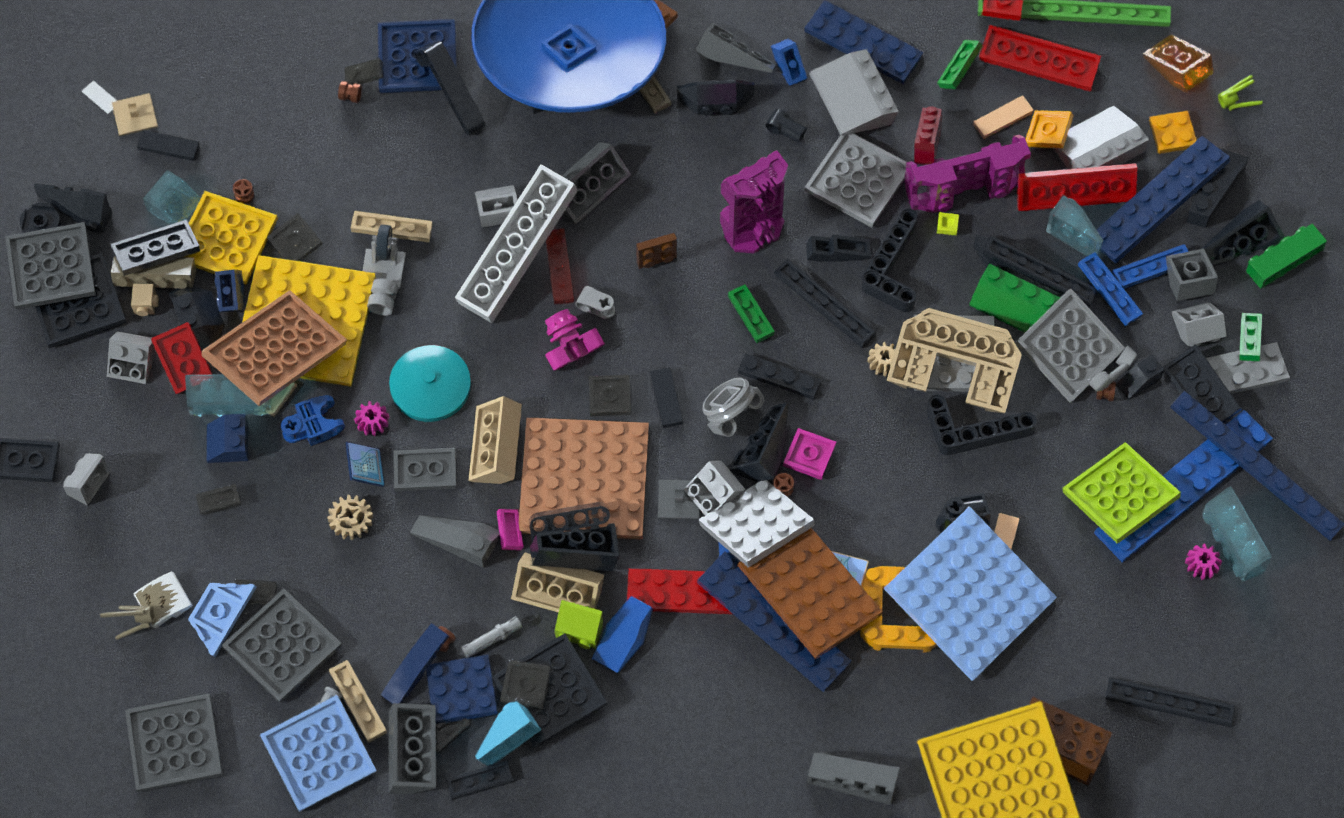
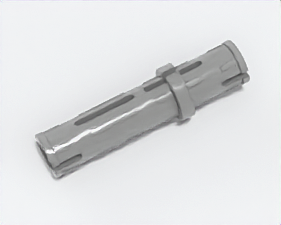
[461,616,522,658]

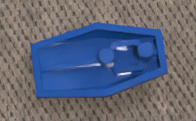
[592,596,653,673]

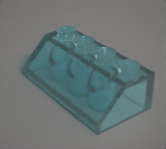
[185,375,272,416]
[1202,487,1272,582]

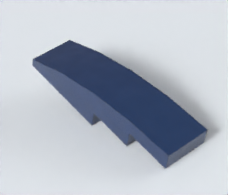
[381,623,449,704]

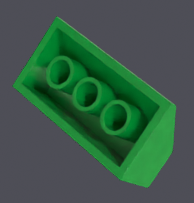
[969,264,1060,333]

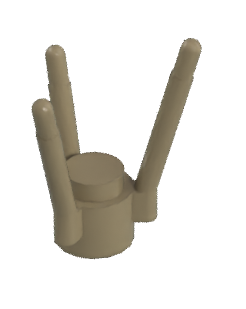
[100,605,155,640]

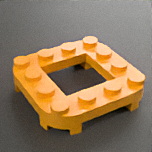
[860,566,938,653]

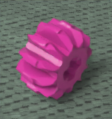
[354,401,390,436]
[1185,544,1222,580]

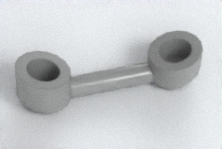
[1089,345,1137,392]

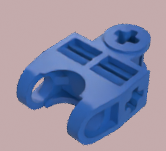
[281,395,345,446]

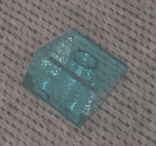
[143,170,201,225]

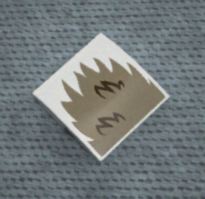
[133,572,193,628]

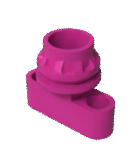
[545,309,605,371]

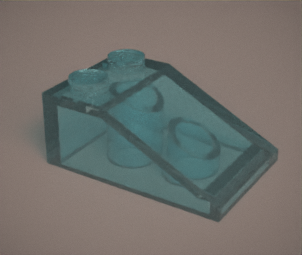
[1046,195,1103,257]

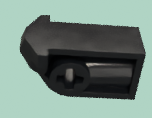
[935,492,990,533]

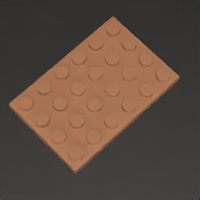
[202,290,347,406]

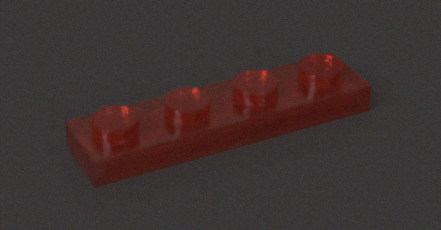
[546,228,574,304]

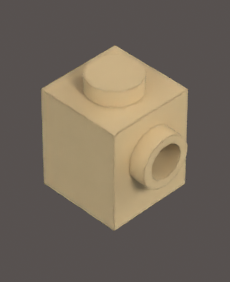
[131,284,159,316]

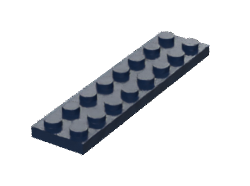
[1087,136,1231,263]
[697,552,852,692]

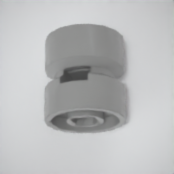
[367,279,398,316]

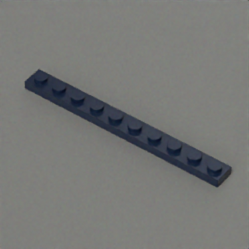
[1170,391,1344,541]

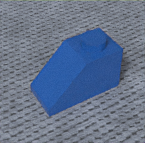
[771,39,807,85]

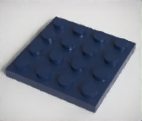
[378,19,457,93]

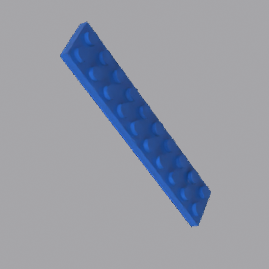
[1094,410,1273,563]

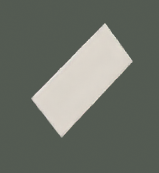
[82,81,117,114]

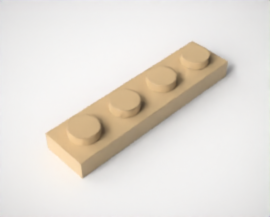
[351,211,433,242]
[329,660,387,743]

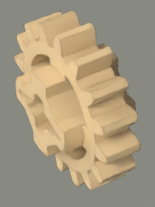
[328,495,373,540]

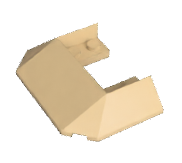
[887,308,1022,413]

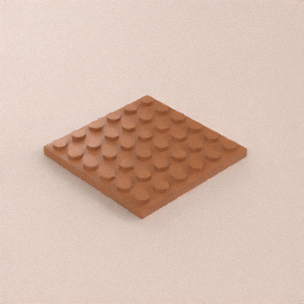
[519,418,649,539]

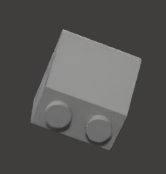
[1172,302,1226,346]
[63,453,110,506]

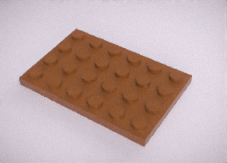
[738,528,883,659]

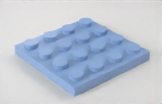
[260,695,376,812]

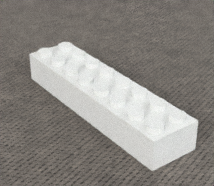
[455,165,577,323]

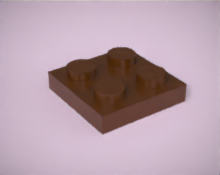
[636,233,677,269]

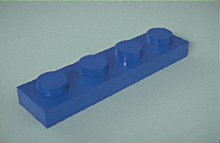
[1112,244,1189,289]
[1078,252,1143,326]

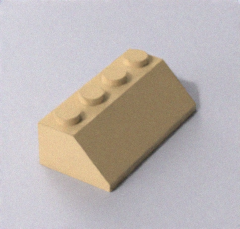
[468,396,522,484]
[511,553,605,612]

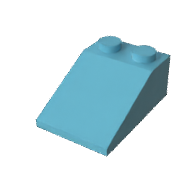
[476,701,541,766]

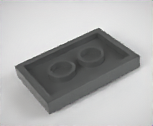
[394,448,457,492]

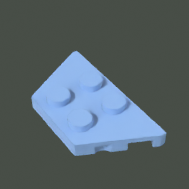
[188,583,257,657]

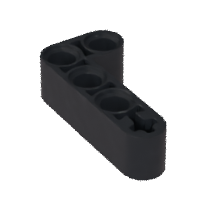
[529,502,610,543]

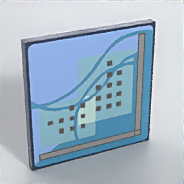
[346,442,385,487]

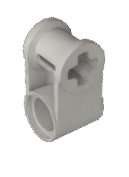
[575,286,615,319]

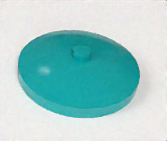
[389,345,471,422]

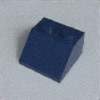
[207,414,248,463]

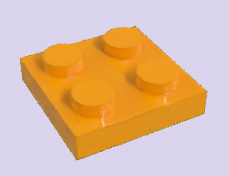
[1026,111,1073,148]
[1149,111,1197,154]

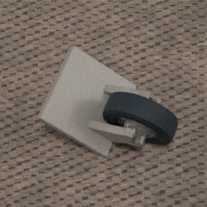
[363,224,406,289]

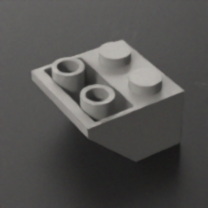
[475,185,517,228]
[107,331,155,384]
[684,460,746,515]

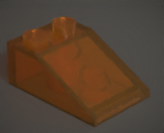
[1143,34,1214,93]

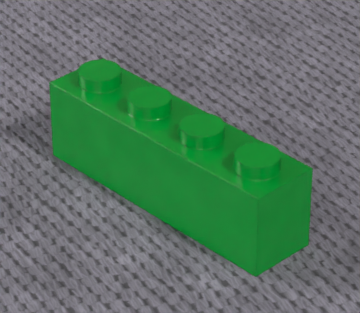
[1246,224,1327,289]

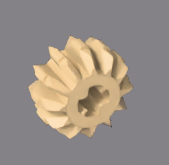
[867,342,895,377]

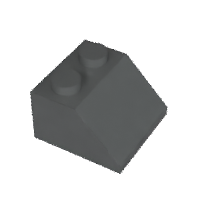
[1166,249,1218,301]

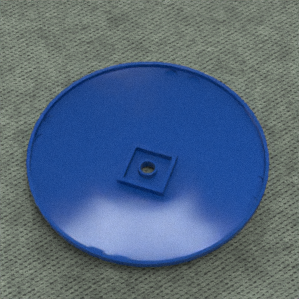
[472,0,666,112]

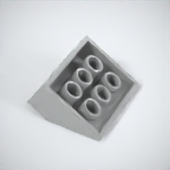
[810,49,899,136]
[1053,106,1149,169]

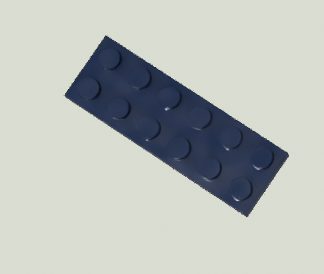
[804,0,923,84]

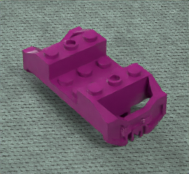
[904,135,1031,213]
[720,150,788,253]

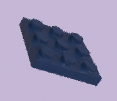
[426,655,497,724]

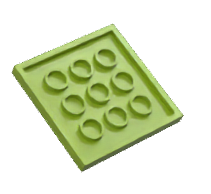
[1063,442,1181,544]

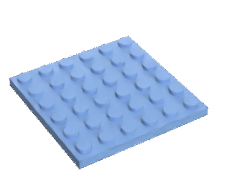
[883,506,1057,681]

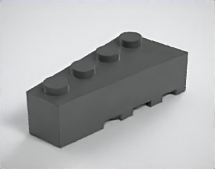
[807,752,899,805]

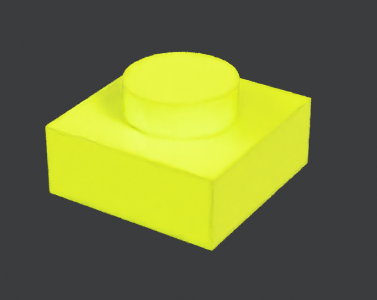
[937,212,959,236]

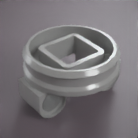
[702,378,764,437]

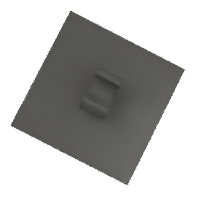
[658,480,699,520]

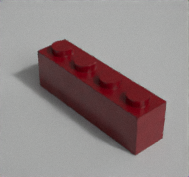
[914,107,942,165]

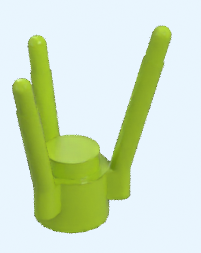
[1218,75,1263,110]

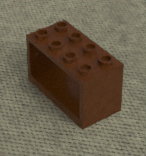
[1029,697,1112,786]

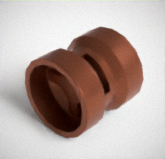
[338,81,362,103]

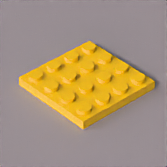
[184,191,278,285]

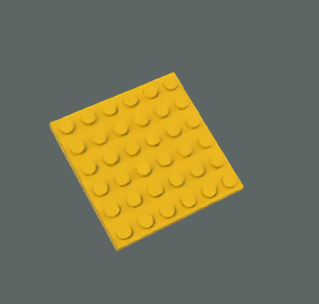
[242,255,376,386]
[917,701,1080,818]

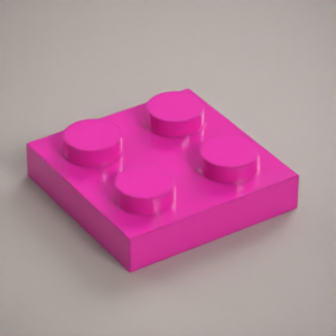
[783,428,836,480]

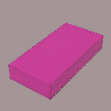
[496,509,524,550]

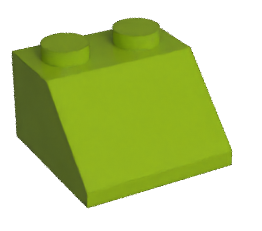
[555,600,603,649]

